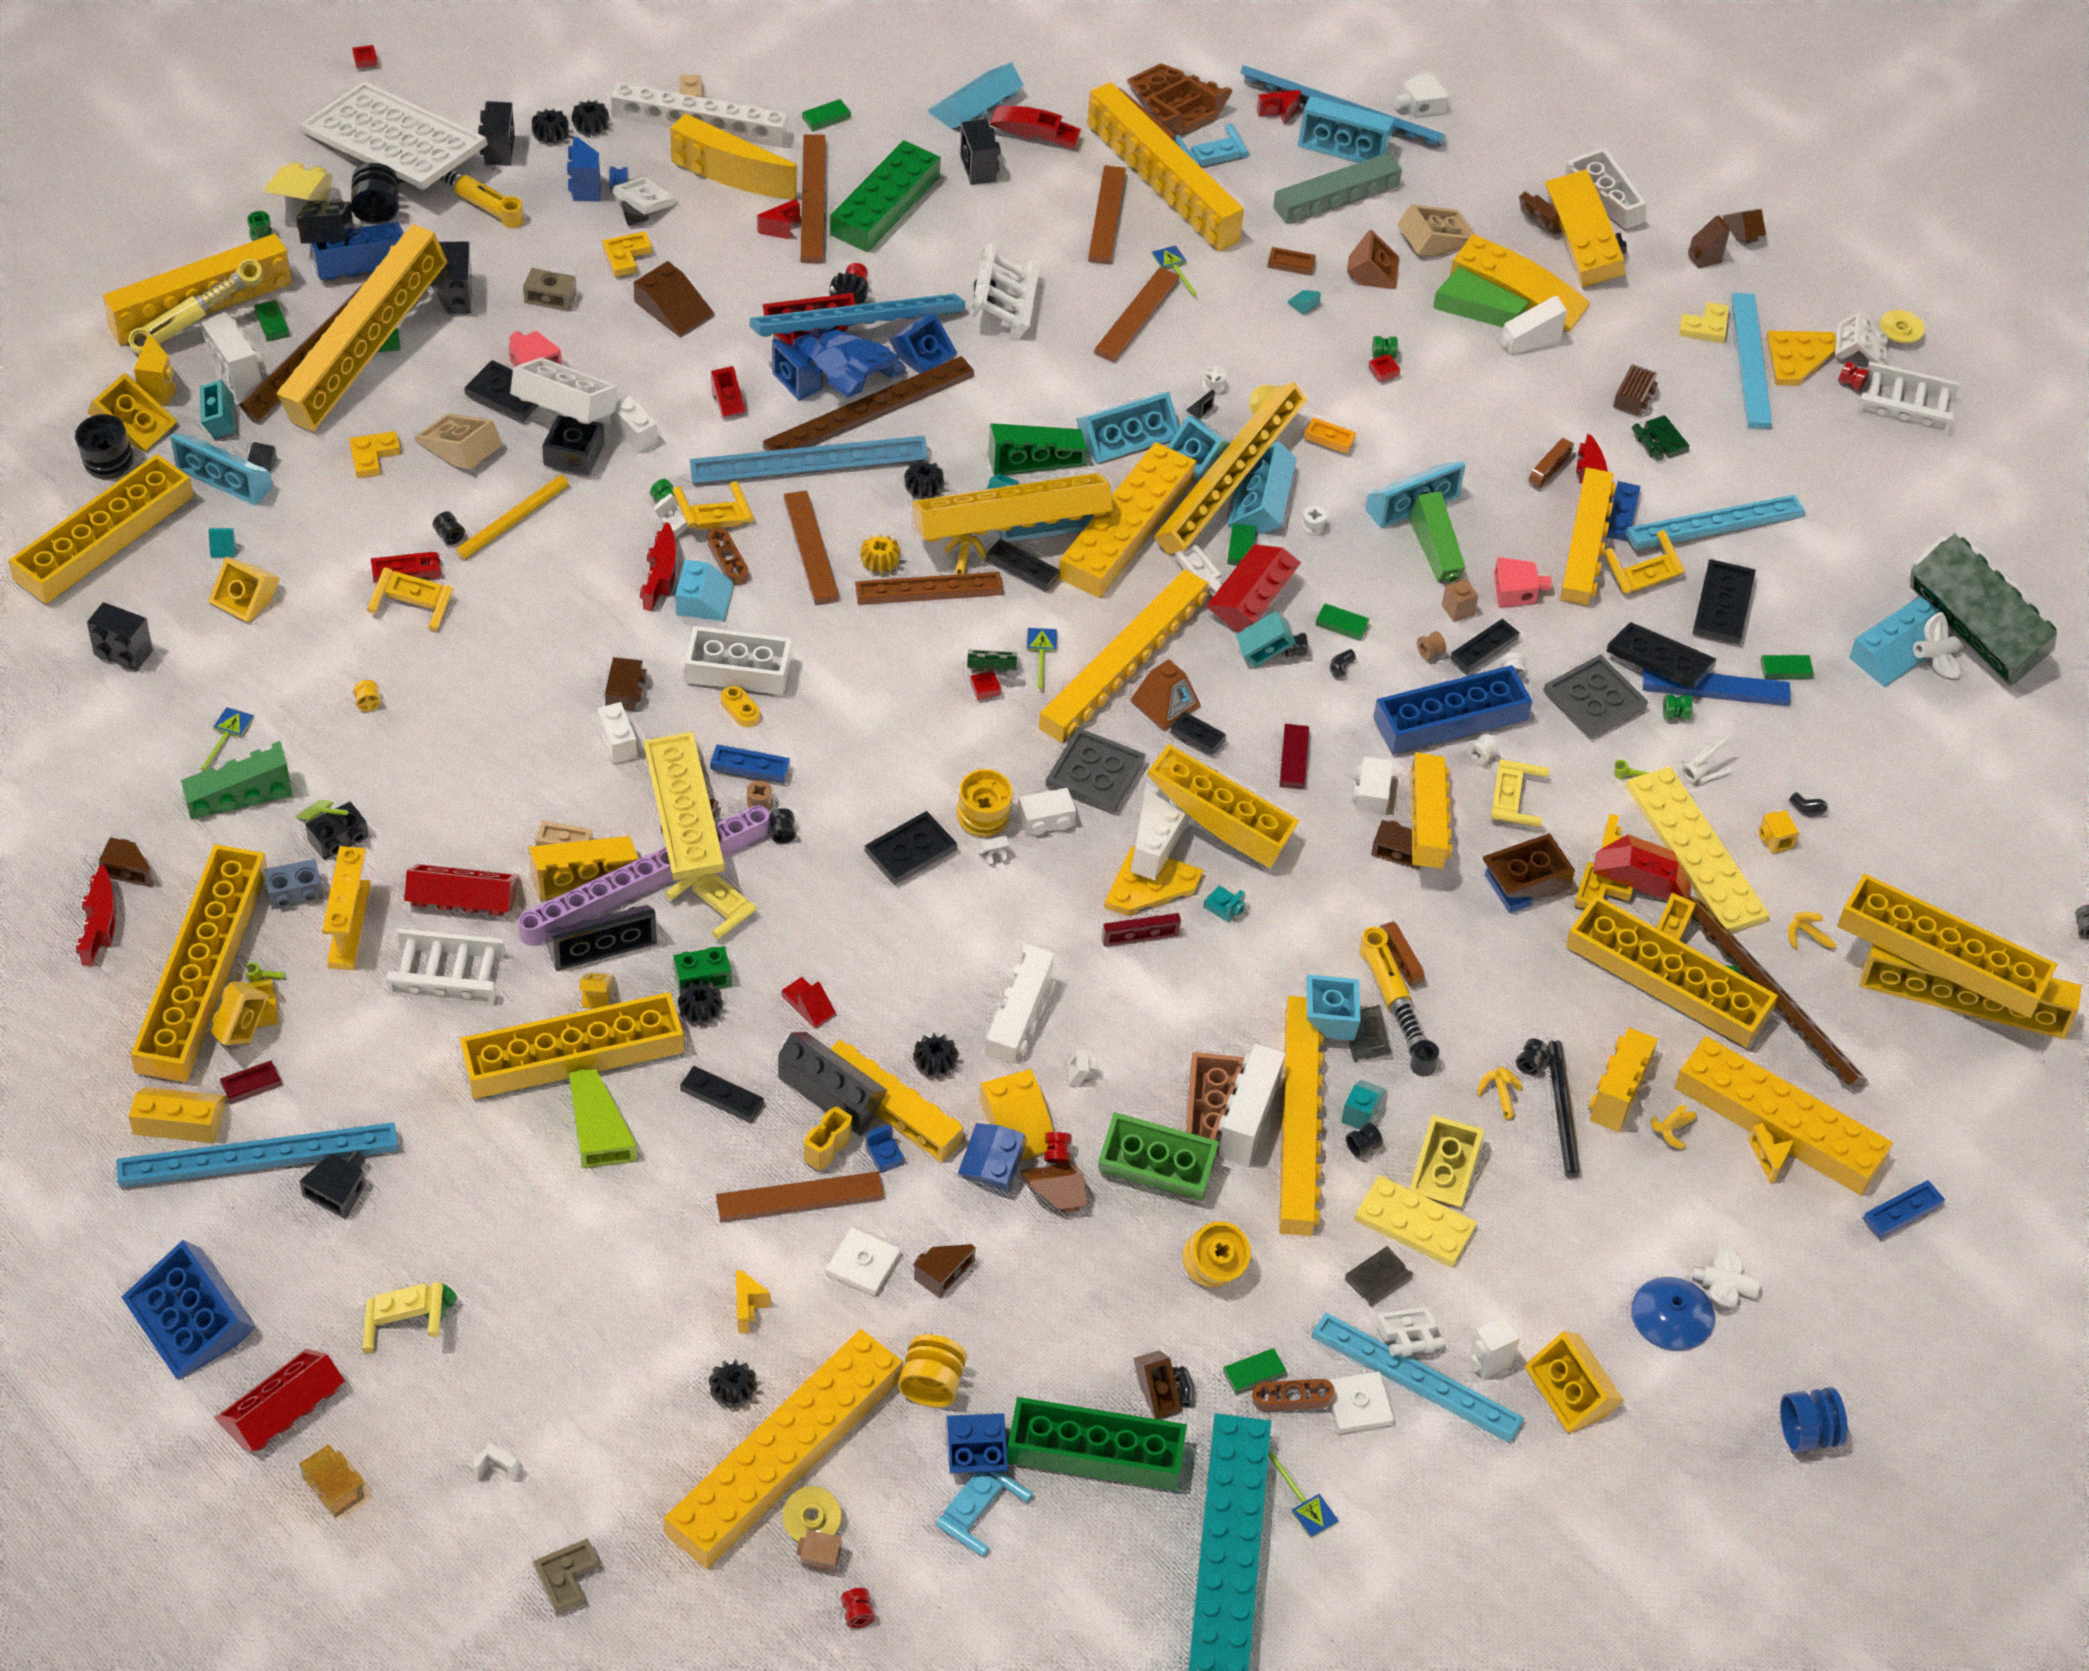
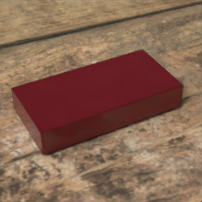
[220,1060,282,1104]

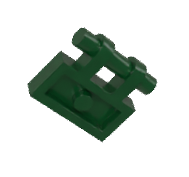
[1632,415,1690,461]
[967,649,1017,673]

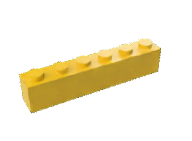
[1560,468,1617,605]
[1410,752,1452,869]
[830,1039,963,1163]

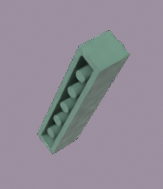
[1273,153,1402,224]

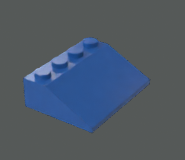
[309,222,404,281]
[121,1240,256,1380]

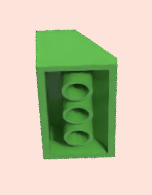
[1098,1112,1219,1201]

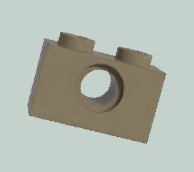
[523,268,576,311]

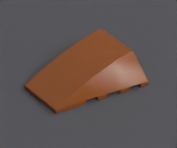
[1127,63,1232,136]

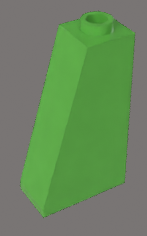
[1433,267,1529,328]
[1408,491,1465,582]

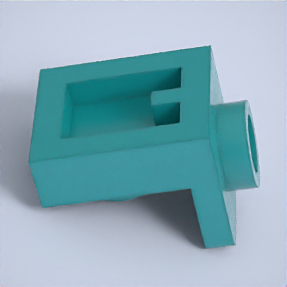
[1203,885,1246,923]

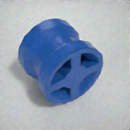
[609,166,629,189]

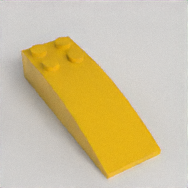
[670,113,797,200]
[1544,169,1625,288]
[1450,234,1590,332]
[1147,743,1300,869]

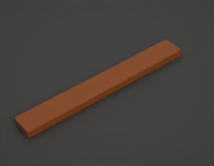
[800,134,826,263]

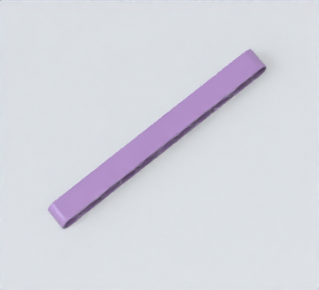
[518,806,769,945]

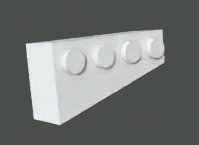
[199,312,262,402]
[1131,784,1190,880]
[985,944,1056,1064]

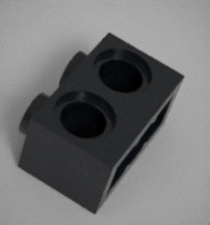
[305,801,369,860]

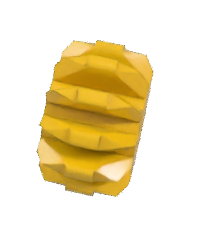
[860,534,901,574]

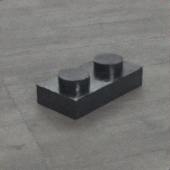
[1170,711,1226,756]

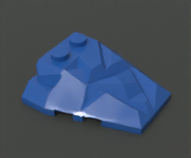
[792,328,906,398]

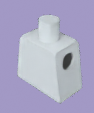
[1394,71,1449,117]

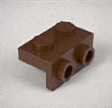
[1519,191,1560,234]

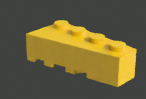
[529,836,639,902]
[1588,1027,1658,1132]

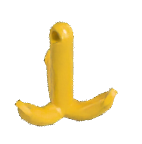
[944,533,986,575]
[1787,911,1836,950]
[1478,1066,1522,1119]
[1650,1105,1697,1149]

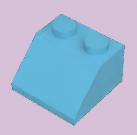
[1168,415,1231,480]
[675,559,733,621]
[1306,974,1360,1041]

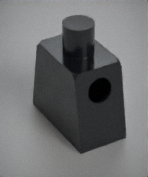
[300,1151,366,1219]

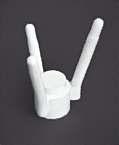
[1682,733,1734,785]

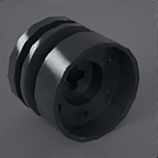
[351,163,399,224]
[75,414,134,479]

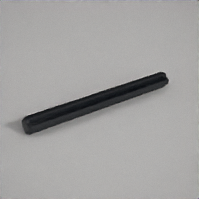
[1548,1040,1580,1178]

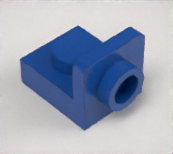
[866,1124,904,1173]

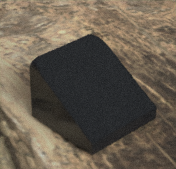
[622,201,649,226]
[1186,389,1215,419]
[247,442,277,471]

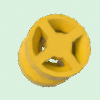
[353,680,381,712]

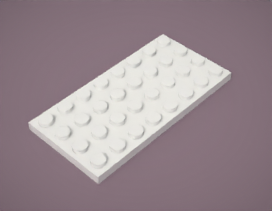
[300,81,488,190]

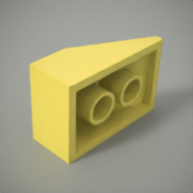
[264,162,332,201]
[1410,1115,1485,1208]

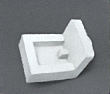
[653,493,688,537]
[472,1443,520,1482]

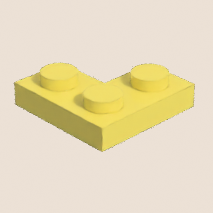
[1679,302,1729,343]

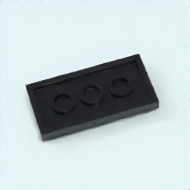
[1692,559,1756,645]
[1606,622,1717,689]

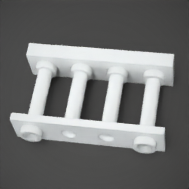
[970,239,1040,340]
[1856,362,1960,436]
[386,928,505,1006]

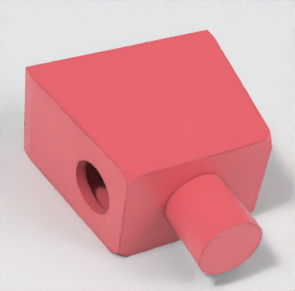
[509,331,562,367]
[1494,557,1552,608]

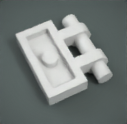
[1374,1307,1444,1357]

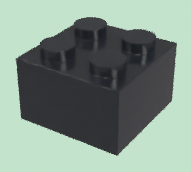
[478,101,515,166]
[960,119,1001,185]
[296,199,354,244]
[542,414,605,476]
[87,602,153,671]

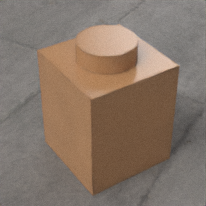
[1441,579,1478,622]
[797,1530,843,1572]

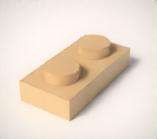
[679,75,702,98]
[535,820,593,846]

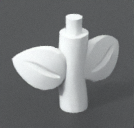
[1913,612,1965,679]
[1692,1243,1761,1307]

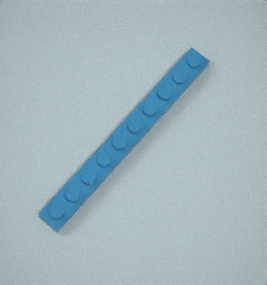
[1240,65,1446,146]
[749,293,966,337]
[689,435,928,483]
[116,1122,398,1188]

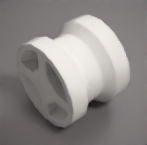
[1202,366,1226,395]
[1301,506,1327,536]
[1501,653,1527,681]
[1467,734,1499,765]

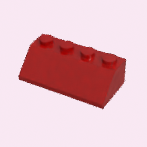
[1205,544,1301,633]
[404,864,519,916]
[215,1349,345,1452]

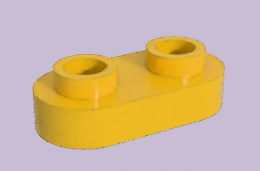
[721,686,760,727]

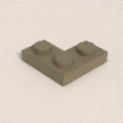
[533,1538,600,1615]

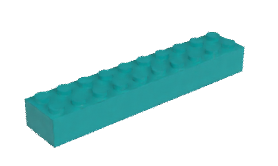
[1187,1413,1272,1671]

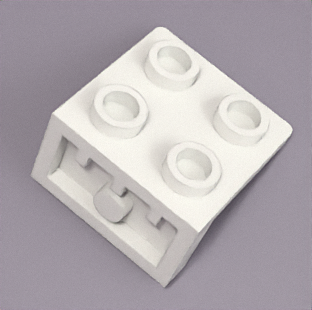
[1835,312,1888,365]

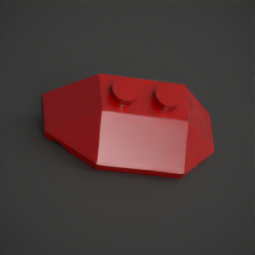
[762,293,855,345]
[1593,834,1691,900]

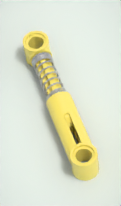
[128,259,263,355]

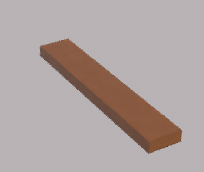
[1088,165,1126,264]
[1094,267,1180,363]
[784,490,838,605]
[855,572,1003,605]
[716,1171,883,1222]

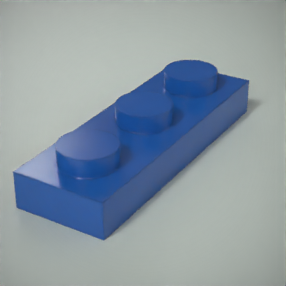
[1606,481,1641,542]
[710,744,790,783]
[1863,1180,1945,1239]

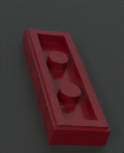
[1279,723,1309,789]
[1101,913,1181,946]

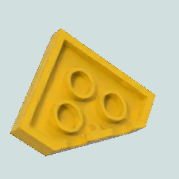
[1766,330,1836,386]
[1104,846,1203,916]

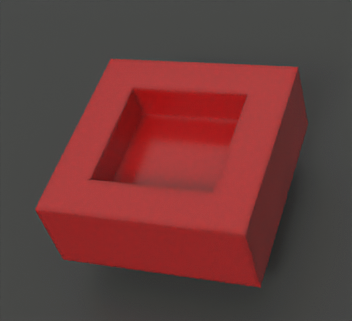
[352,45,378,68]
[1368,354,1401,382]
[970,671,1001,700]

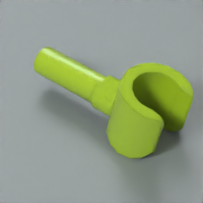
[1614,760,1649,780]
[245,962,284,982]

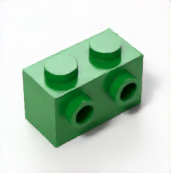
[673,946,732,996]

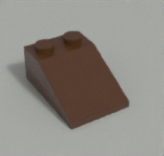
[633,261,714,338]
[1482,833,1575,897]

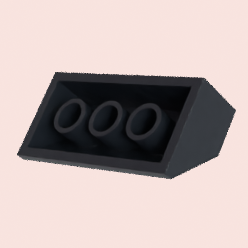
[546,905,657,971]
[778,1032,888,1136]

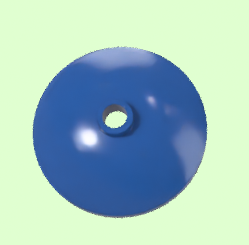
[1631,1277,1715,1351]

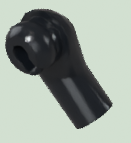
[1330,649,1356,678]
[1789,792,1828,816]
[1172,1365,1195,1408]

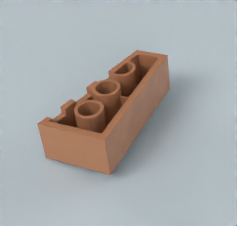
[1185,1052,1245,1140]

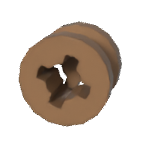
[1417,631,1446,660]
[747,781,772,810]

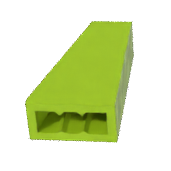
[569,1069,636,1168]

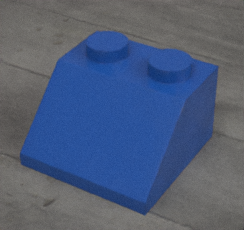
[889,313,957,374]
[772,339,823,401]
[958,1123,1027,1192]

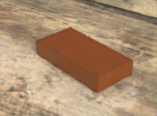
[1267,247,1316,276]

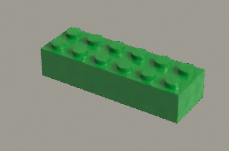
[830,140,941,253]
[1007,1397,1187,1491]

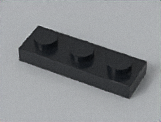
[986,539,1060,591]
[1450,618,1520,673]
[680,1066,764,1123]

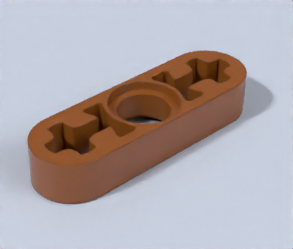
[1528,438,1574,488]
[708,528,748,585]
[1380,921,1425,986]
[1252,1379,1335,1412]

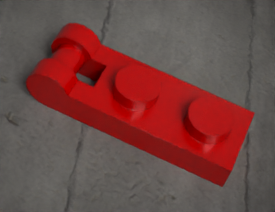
[370,552,442,583]

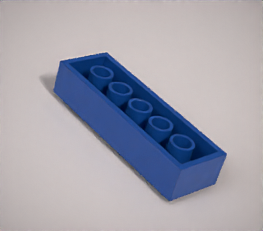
[1373,665,1533,755]

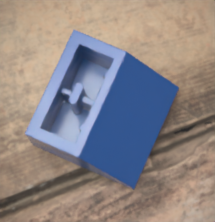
[567,137,601,202]
[945,1413,1008,1474]

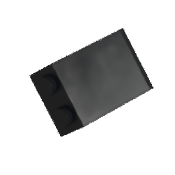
[430,241,472,314]

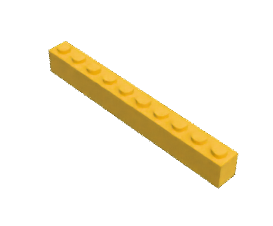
[1154,382,1308,555]
[1039,569,1209,743]
[1279,996,1323,1236]

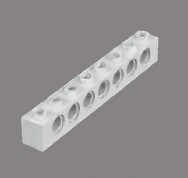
[611,83,788,148]

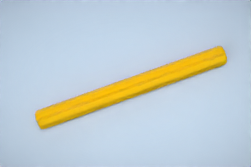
[456,474,569,559]

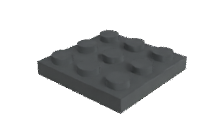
[1543,654,1648,738]
[1045,727,1146,813]

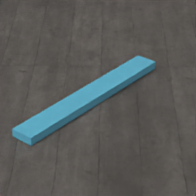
[1731,293,1772,429]
[1626,495,1805,550]
[1311,1312,1524,1443]

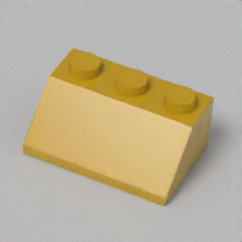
[129,1087,227,1143]
[1524,1331,1624,1433]

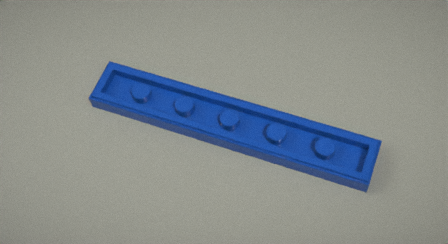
[1642,668,1790,706]

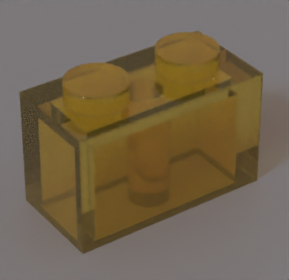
[299,1444,365,1518]

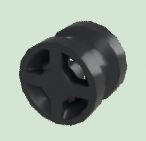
[1285,633,1308,658]

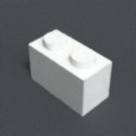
[611,396,658,453]
[597,702,637,764]
[1352,756,1393,815]
[1018,788,1076,836]
[1468,1317,1520,1380]

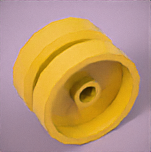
[1182,1221,1251,1288]

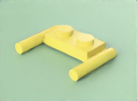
[1491,759,1549,827]
[665,873,757,940]
[362,1282,443,1353]

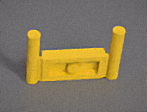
[672,481,754,530]
[1604,530,1686,595]
[367,568,454,631]

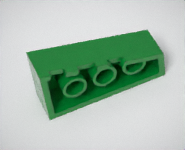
[988,423,1087,476]
[181,741,292,819]

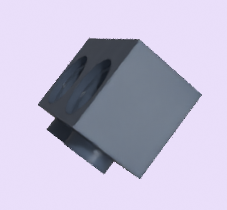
[263,859,324,909]

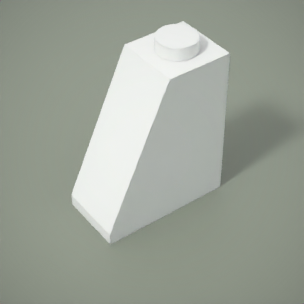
[1500,296,1567,355]

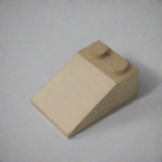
[1397,204,1476,256]
[414,413,503,470]

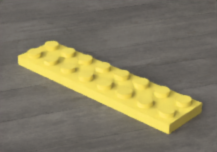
[643,732,725,881]
[1625,766,1770,933]

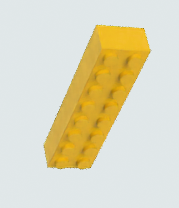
[102,233,292,346]
[1058,442,1196,598]
[8,454,194,604]
[912,472,1113,542]
[1837,873,2058,1019]
[1566,895,1778,1049]
[1859,943,2082,1040]
[459,992,684,1099]
[1674,1036,1894,1196]

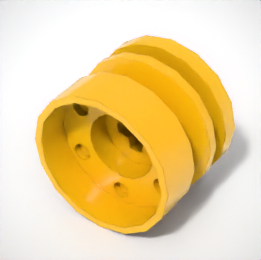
[957,769,1013,837]
[898,1334,967,1408]

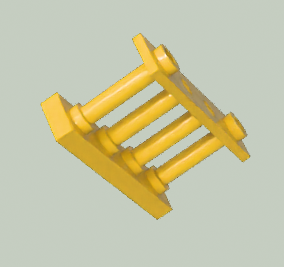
[322,846,371,970]

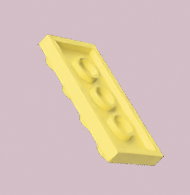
[1354,1175,1477,1268]

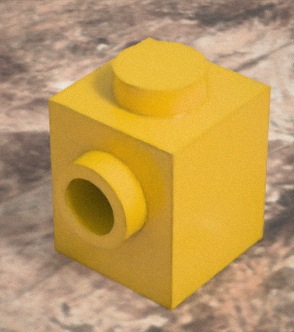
[1758,810,1800,854]

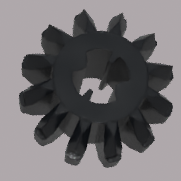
[571,99,609,136]
[531,108,569,144]
[829,271,868,305]
[904,460,944,499]
[678,980,723,1027]
[913,1032,958,1079]
[709,1358,757,1409]

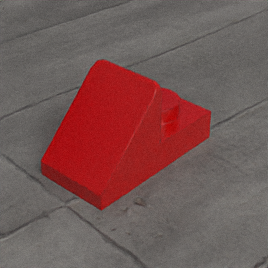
[1256,89,1301,125]
[757,199,800,239]
[710,366,745,418]
[781,977,836,1029]

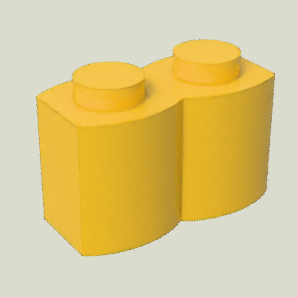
[804,1106,852,1171]

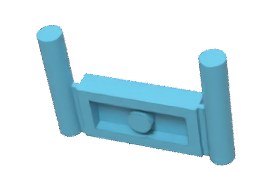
[1176,123,1250,167]
[936,1472,1034,1557]

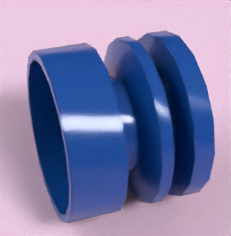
[1780,1387,1848,1453]

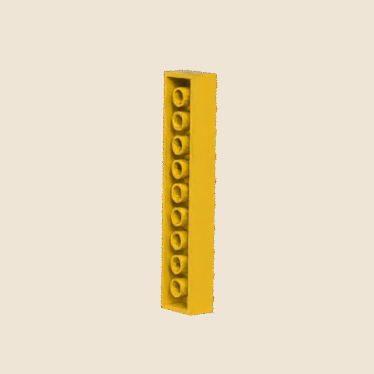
[1087,82,1244,251]
[276,224,448,432]
[130,844,267,1082]
[664,1328,903,1569]

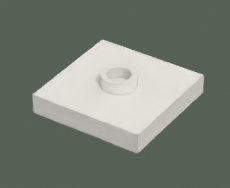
[613,177,676,215]
[826,1227,901,1296]
[1329,1371,1394,1434]

